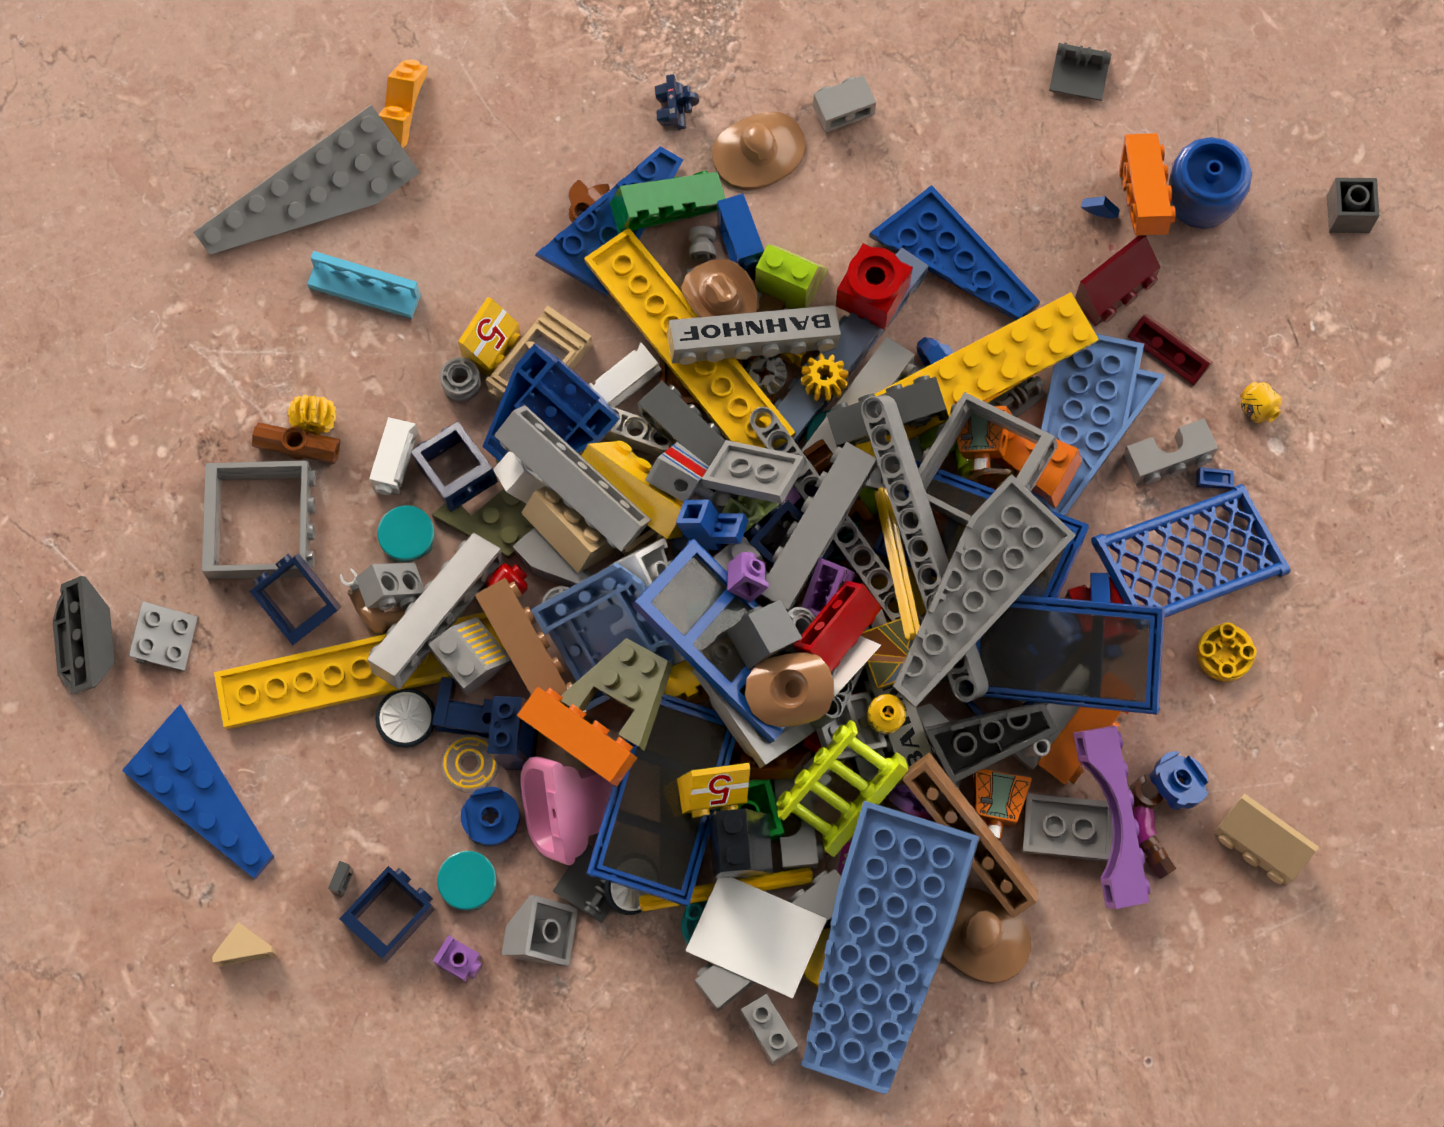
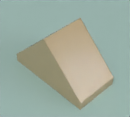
[212,922,277,967]

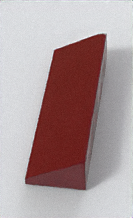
[1128,314,1213,386]

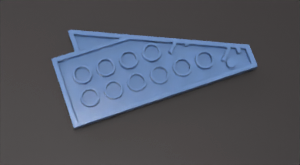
[1031,333,1165,516]

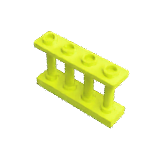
[776,720,909,857]

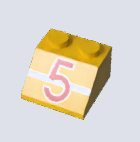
[458,297,521,377]
[677,763,750,818]

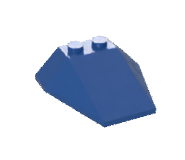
[482,343,620,462]

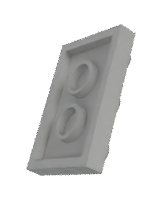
[702,440,805,504]
[1022,793,1113,862]

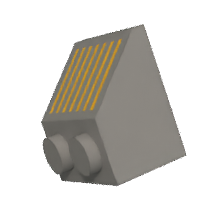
[428,617,512,696]

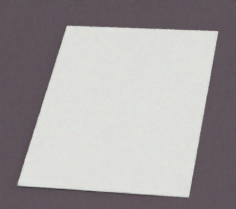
[686,877,827,999]

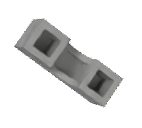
[1123,418,1218,485]
[773,778,823,871]

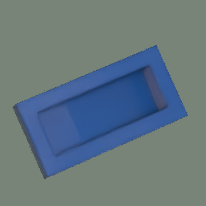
[1196,467,1234,489]
[1090,573,1110,603]

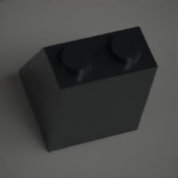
[709,809,773,879]

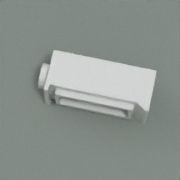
[589,343,662,408]
[369,417,418,495]

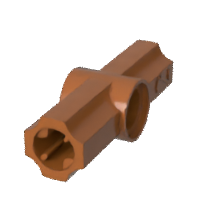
[252,422,341,464]

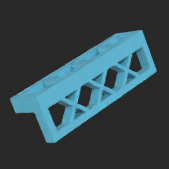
[307,251,421,319]

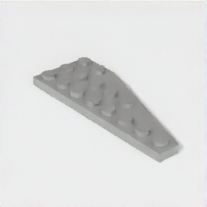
[193,105,420,254]
[893,474,1076,707]

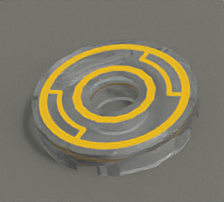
[441,735,499,793]

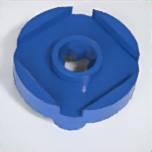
[1150,751,1208,810]
[461,787,520,847]

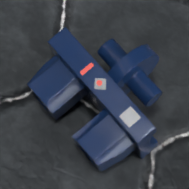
[655,74,699,130]

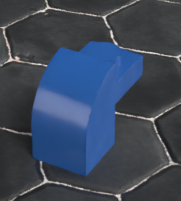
[676,500,749,551]

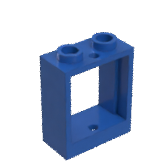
[717,193,764,280]

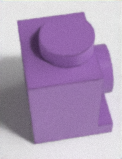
[727,552,769,602]
[433,935,482,983]

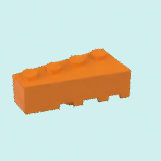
[1119,133,1175,236]
[992,431,1082,509]
[1037,670,1137,785]
[517,686,638,787]

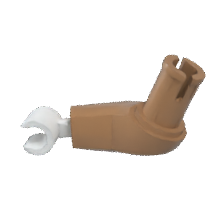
[340,568,406,633]

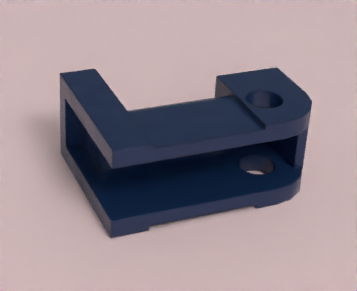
[433,677,501,739]

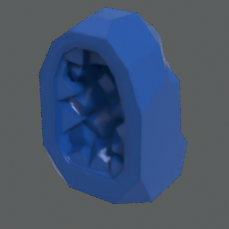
[916,337,953,367]

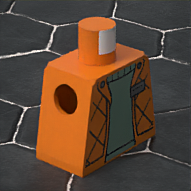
[957,406,1012,474]
[973,769,1032,841]

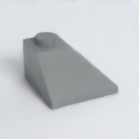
[502,895,578,966]

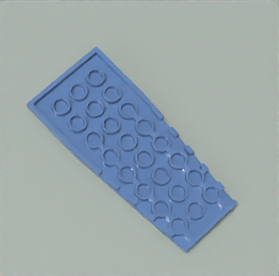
[801,801,980,1094]

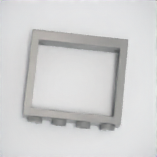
[906,392,1058,526]
[202,461,316,580]

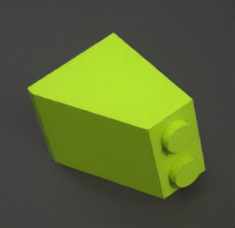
[755,244,828,309]

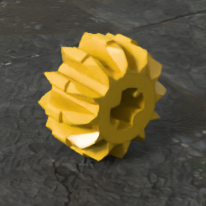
[801,353,848,402]
[288,394,337,435]

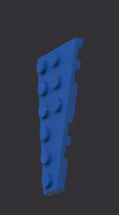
[869,185,1040,320]
[122,704,274,879]

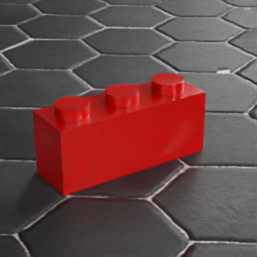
[793,581,882,671]

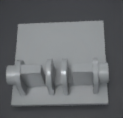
[128,601,198,671]

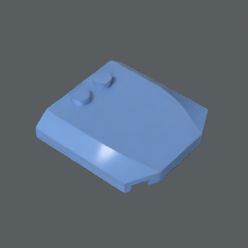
[531,562,674,711]

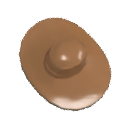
[712,111,806,190]
[942,888,1031,984]

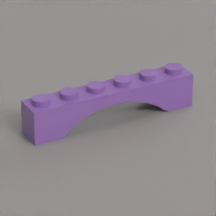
[1073,726,1150,909]

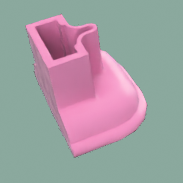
[521,757,622,866]

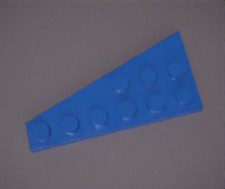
[535,146,684,297]

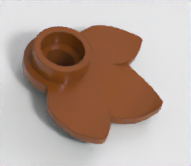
[569,180,610,222]

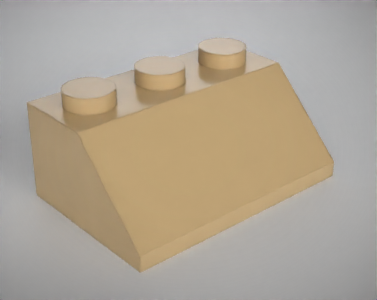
[522,486,617,573]
[1214,793,1319,886]

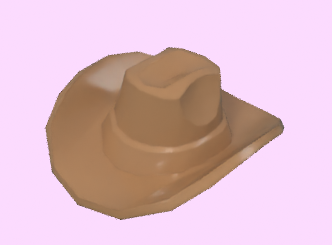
[681,259,759,318]
[745,653,834,727]

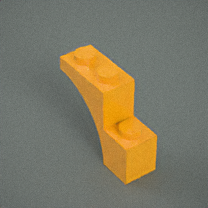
[379,60,428,148]

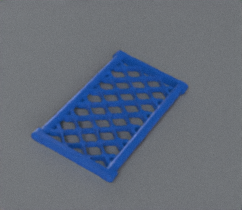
[1091,484,1291,630]

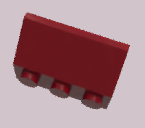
[1075,235,1160,326]

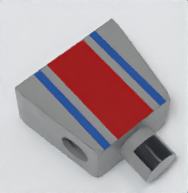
[645,442,718,502]

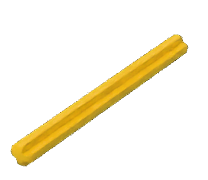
[874,487,920,641]
[639,867,813,911]

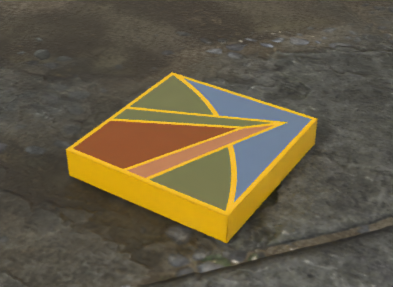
[860,618,913,690]

